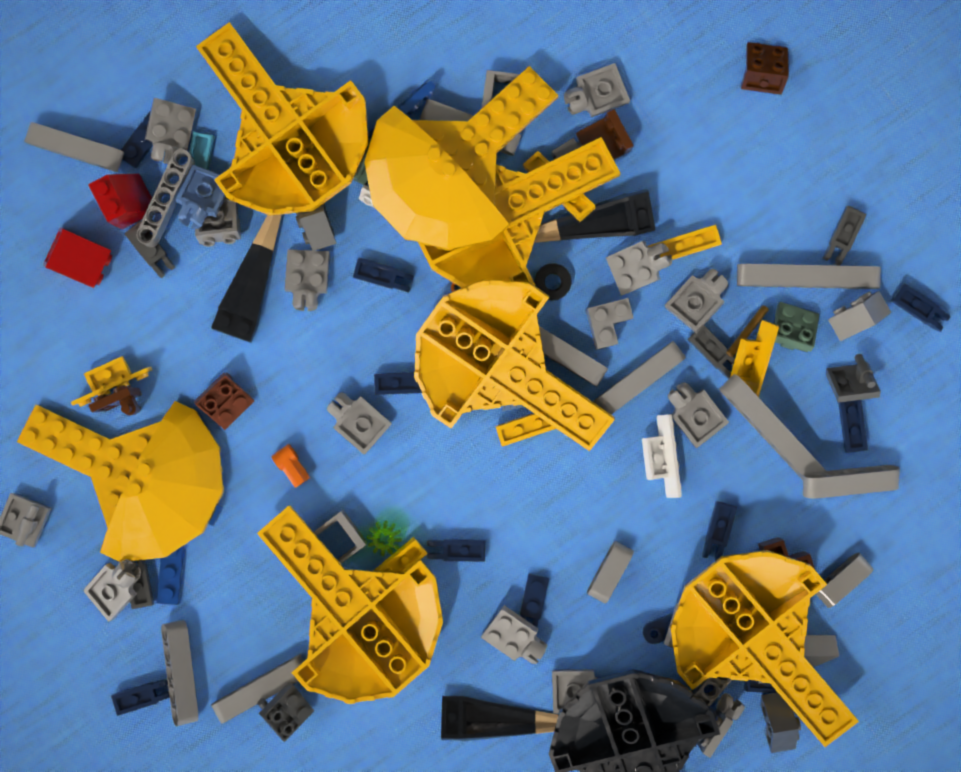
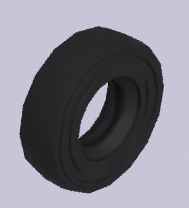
[534,263,572,301]

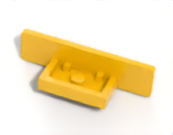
[730,320,779,397]
[71,356,153,407]

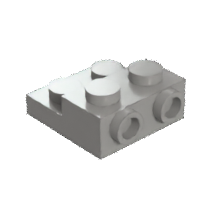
[195,197,241,247]

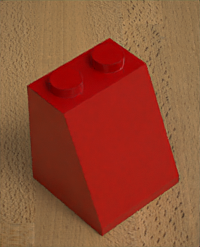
[88,173,152,230]
[43,227,113,288]

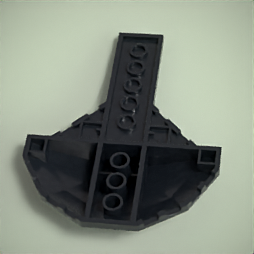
[549,669,720,772]

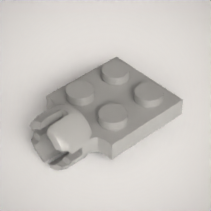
[564,63,630,118]
[145,98,196,164]
[606,241,672,296]
[285,249,330,311]
[664,269,728,334]
[667,382,729,448]
[327,392,392,455]
[83,559,141,622]
[481,605,547,665]
[552,669,598,713]
[697,693,745,758]

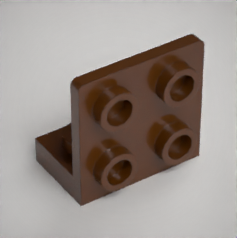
[741,42,789,95]
[576,109,634,160]

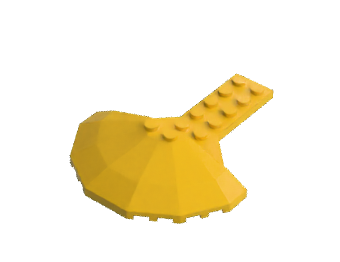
[196,22,368,216]
[364,66,558,251]
[418,137,621,288]
[414,279,615,451]
[17,401,224,562]
[257,505,443,704]
[670,550,859,747]

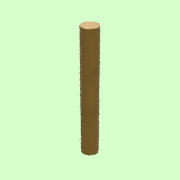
[726,305,769,357]

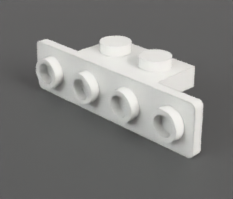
[642,414,682,498]

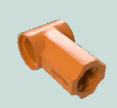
[271,444,311,488]

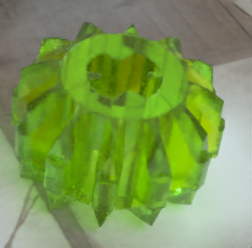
[366,520,402,556]

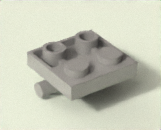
[0,493,52,548]

